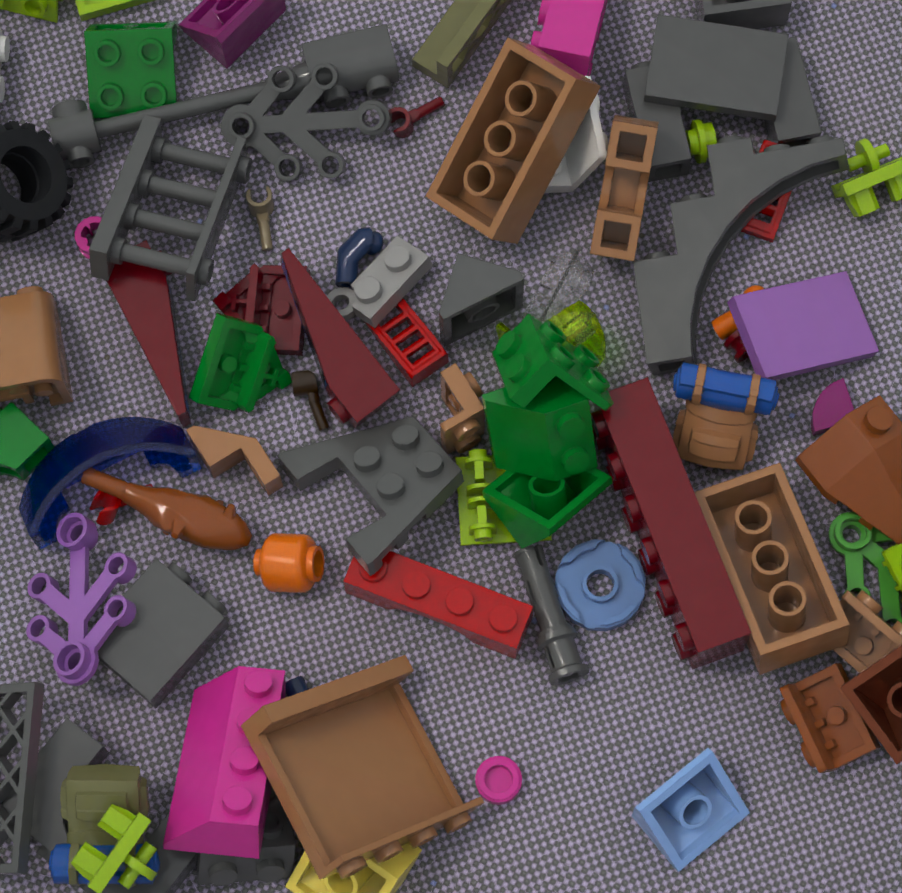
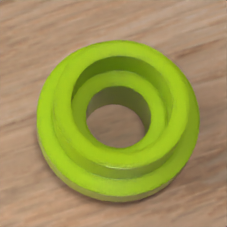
[685,119,717,164]

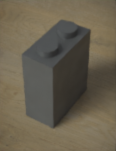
[98,558,229,709]

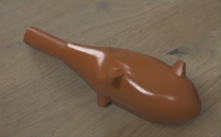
[81,466,253,550]

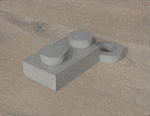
[327,236,433,328]

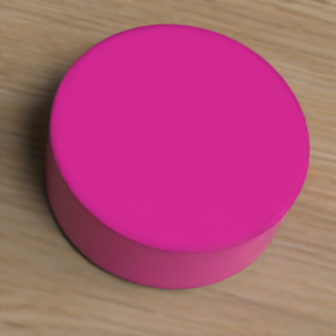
[475,756,522,805]

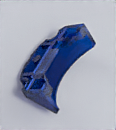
[19,417,202,550]

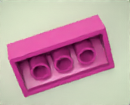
[163,666,286,859]

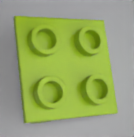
[455,449,552,546]

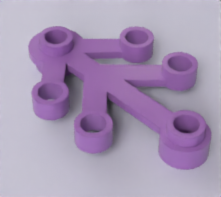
[26,512,137,686]

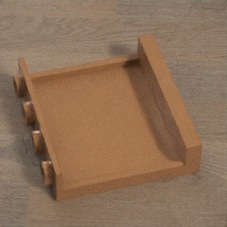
[241,655,484,880]

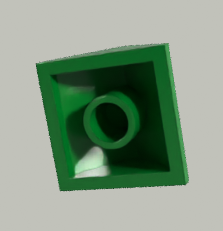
[482,468,613,549]

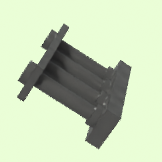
[89,115,252,301]

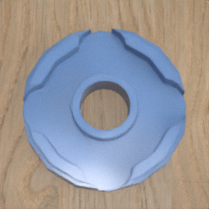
[555,539,646,631]

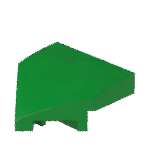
[189,313,292,413]

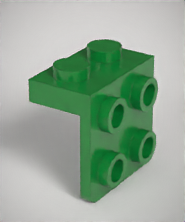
[492,313,613,411]

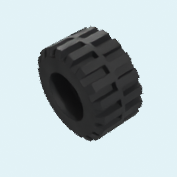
[0,121,73,243]

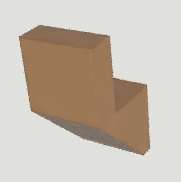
[186,425,284,496]

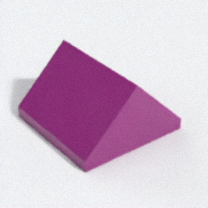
[179,0,286,69]

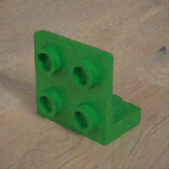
[84,21,178,118]

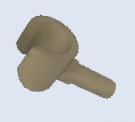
[246,186,274,251]

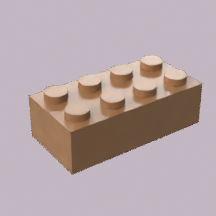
[425,37,601,244]
[694,463,850,675]

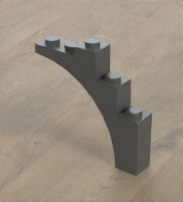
[633,135,849,376]

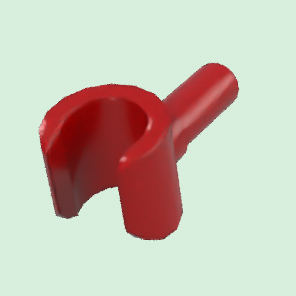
[89,484,153,525]

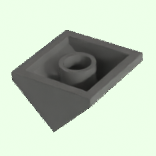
[439,253,524,347]

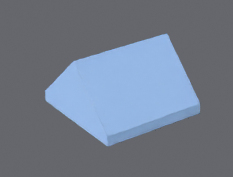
[631,748,750,872]

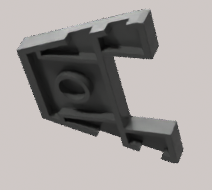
[277,416,464,576]

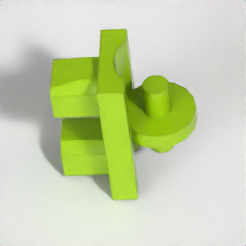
[831,138,902,217]
[70,804,158,893]

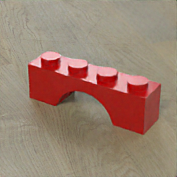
[343,551,533,659]

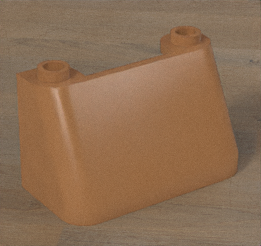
[0,286,74,406]

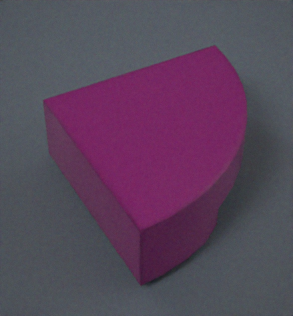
[811,378,854,436]

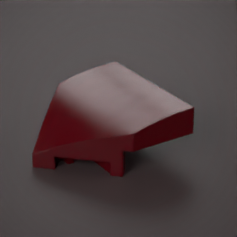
[212,263,311,356]

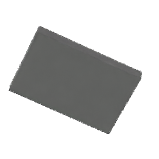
[644,14,789,121]

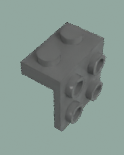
[196,788,296,886]

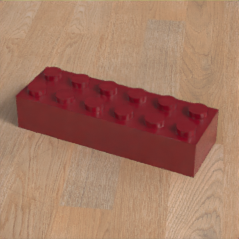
[590,377,751,670]

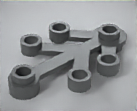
[221,63,392,181]

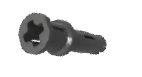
[514,545,589,685]

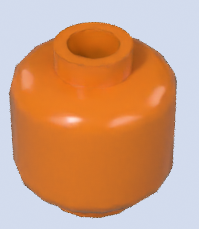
[253,533,325,593]

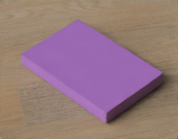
[727,271,879,380]

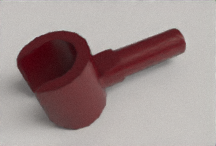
[390,96,445,138]

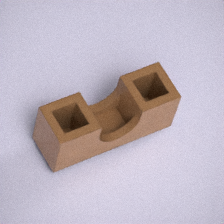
[590,115,659,261]

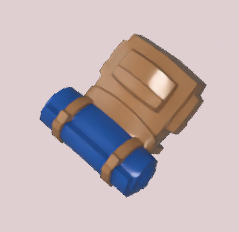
[673,362,780,470]

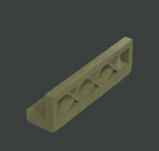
[412,0,512,88]

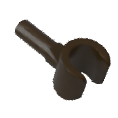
[291,370,330,431]

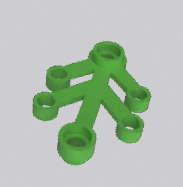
[828,512,902,623]

